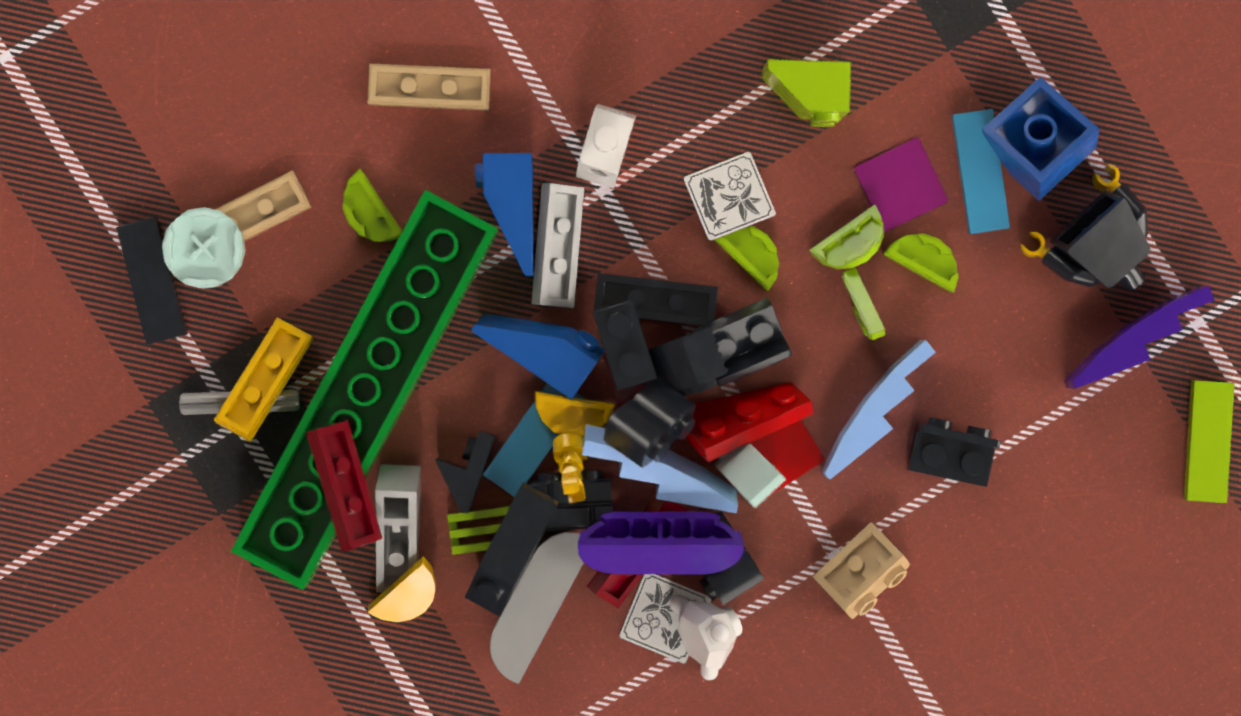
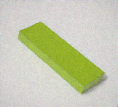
[1183,380,1235,503]

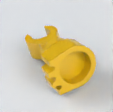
[552,433,588,504]

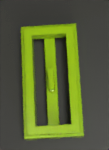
[447,506,510,555]

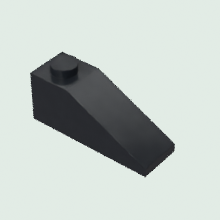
[465,483,559,617]

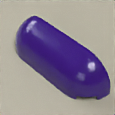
[578,512,744,574]

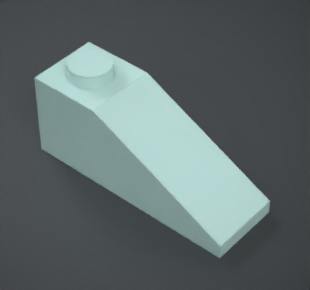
[714,443,786,508]

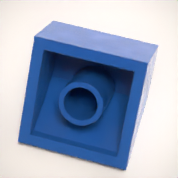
[982,76,1099,201]

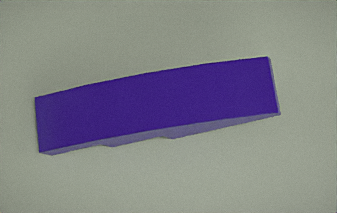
[1064,285,1215,389]

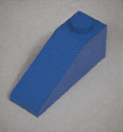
[475,153,534,277]
[471,313,604,399]

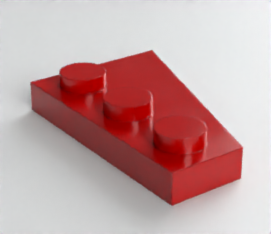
[685,382,814,462]

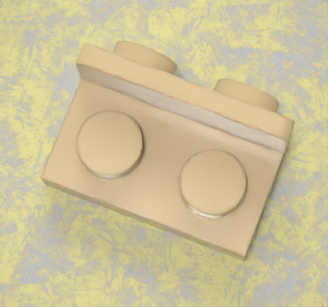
[812,522,910,619]

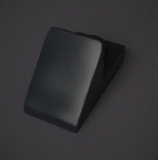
[435,430,496,513]

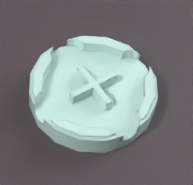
[162,207,246,289]

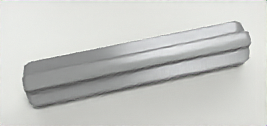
[179,389,300,415]

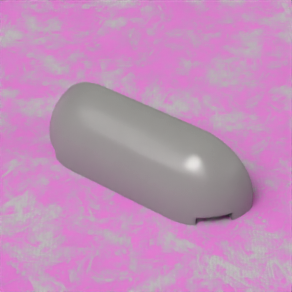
[490,532,584,684]

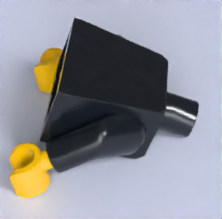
[1020,164,1150,291]

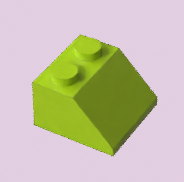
[762,60,851,127]

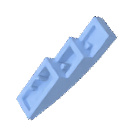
[821,340,936,480]
[582,424,738,513]

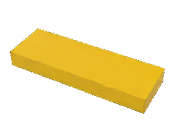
[214,317,313,442]

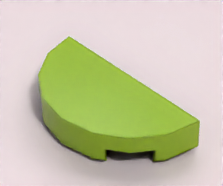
[343,169,402,242]
[809,204,884,269]
[714,225,779,292]
[882,234,959,293]
[842,267,885,340]

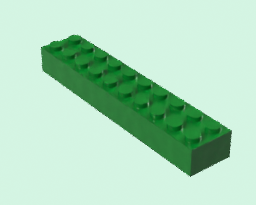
[230,190,499,590]

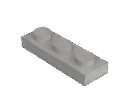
[531,183,584,308]

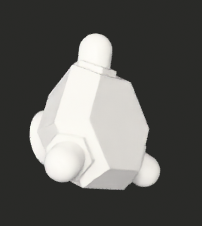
[670,596,742,680]

